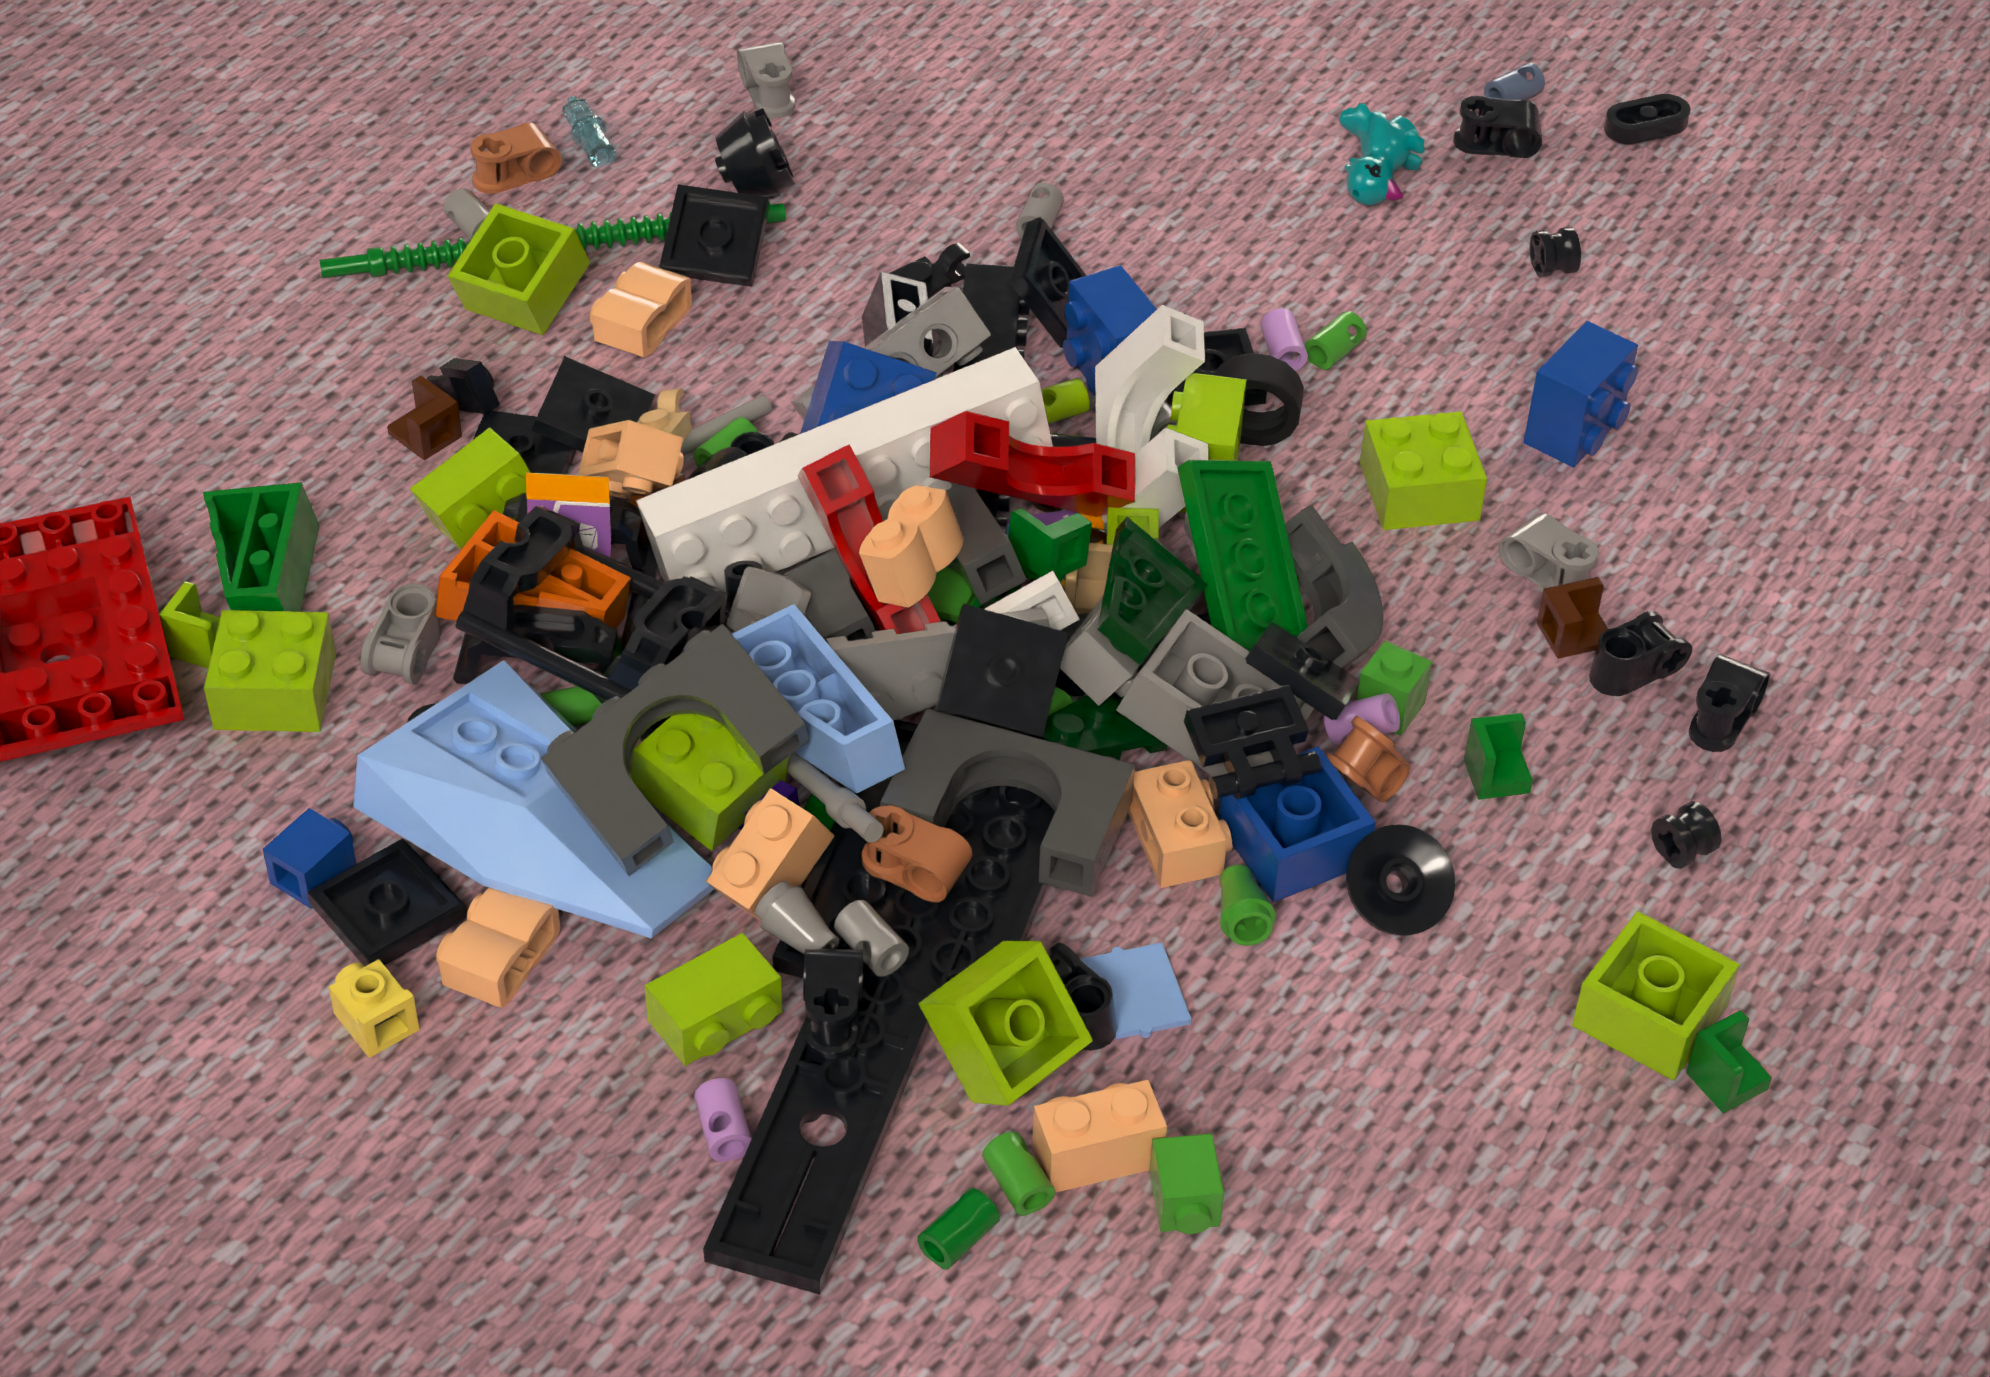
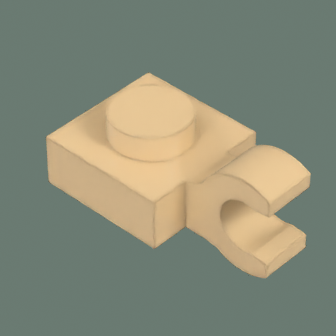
[637,388,692,441]

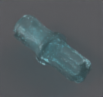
[562,96,616,168]

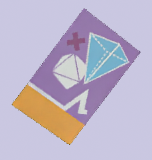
[526,473,611,558]

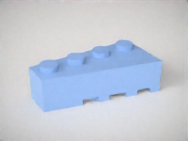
[732,604,905,794]

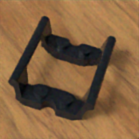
[453,493,658,684]
[455,506,729,700]

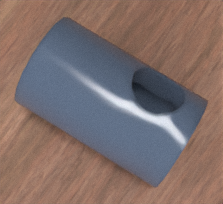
[1484,63,1545,100]

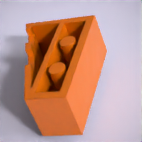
[436,510,631,629]

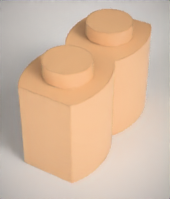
[590,262,692,357]
[859,485,964,608]
[436,888,561,1008]

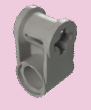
[737,41,795,118]
[1499,513,1599,589]
[360,583,441,685]

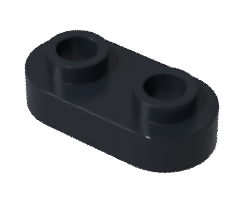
[1604,94,1691,144]

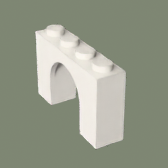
[1095,305,1208,530]

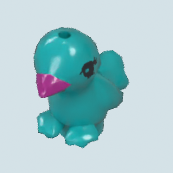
[1339,103,1425,206]

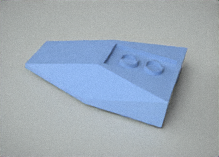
[353,660,714,938]

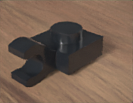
[889,243,970,299]
[426,358,500,414]

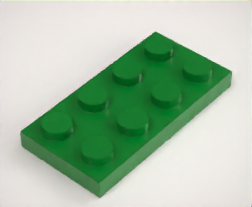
[1177,460,1308,652]

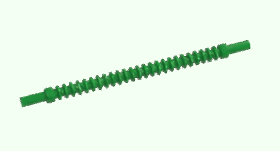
[319,203,786,278]

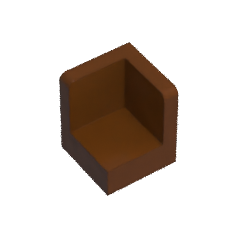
[387,375,462,460]
[1537,577,1608,659]

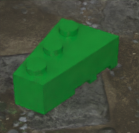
[203,482,320,612]

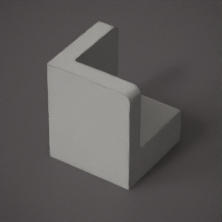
[726,567,811,632]

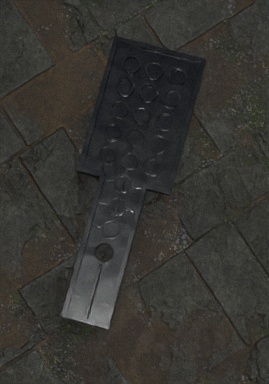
[703,719,1055,1295]

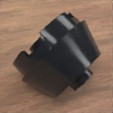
[715,108,795,197]

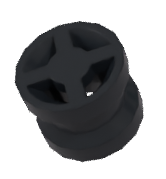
[1530,227,1581,277]
[1651,801,1722,869]

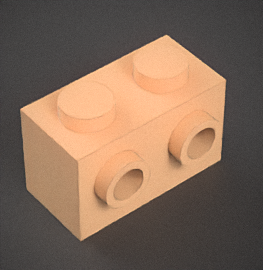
[578,420,684,499]
[1128,760,1232,888]
[706,788,834,921]
[1032,1080,1167,1193]

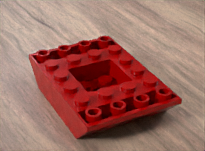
[0,496,184,762]

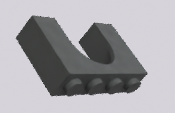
[784,484,1027,643]
[541,624,809,876]
[881,708,1135,897]

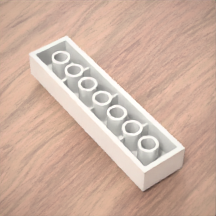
[636,347,1053,592]

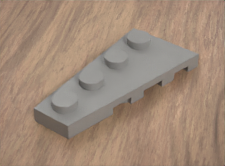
[826,607,1051,721]

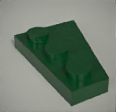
[1097,517,1207,664]
[1041,692,1168,760]

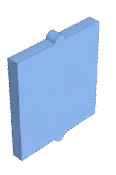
[1080,942,1191,1040]

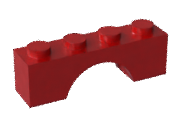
[930,411,1135,517]
[797,444,941,634]

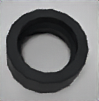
[1214,353,1304,446]

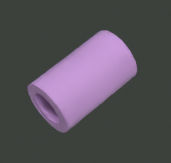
[1261,308,1308,371]
[1324,693,1400,745]
[694,1078,751,1162]

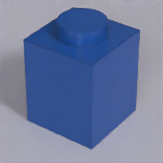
[262,808,357,909]

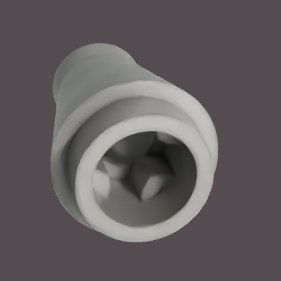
[755,881,839,954]

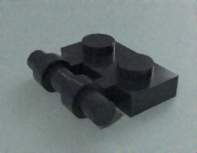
[1184,685,1321,799]

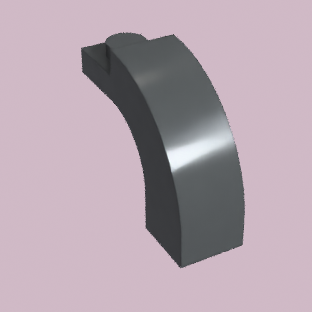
[1285,505,1384,669]

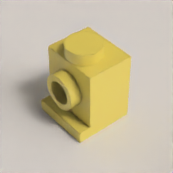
[328,959,420,1058]

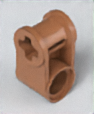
[470,122,562,194]
[1326,716,1410,802]
[862,805,973,902]

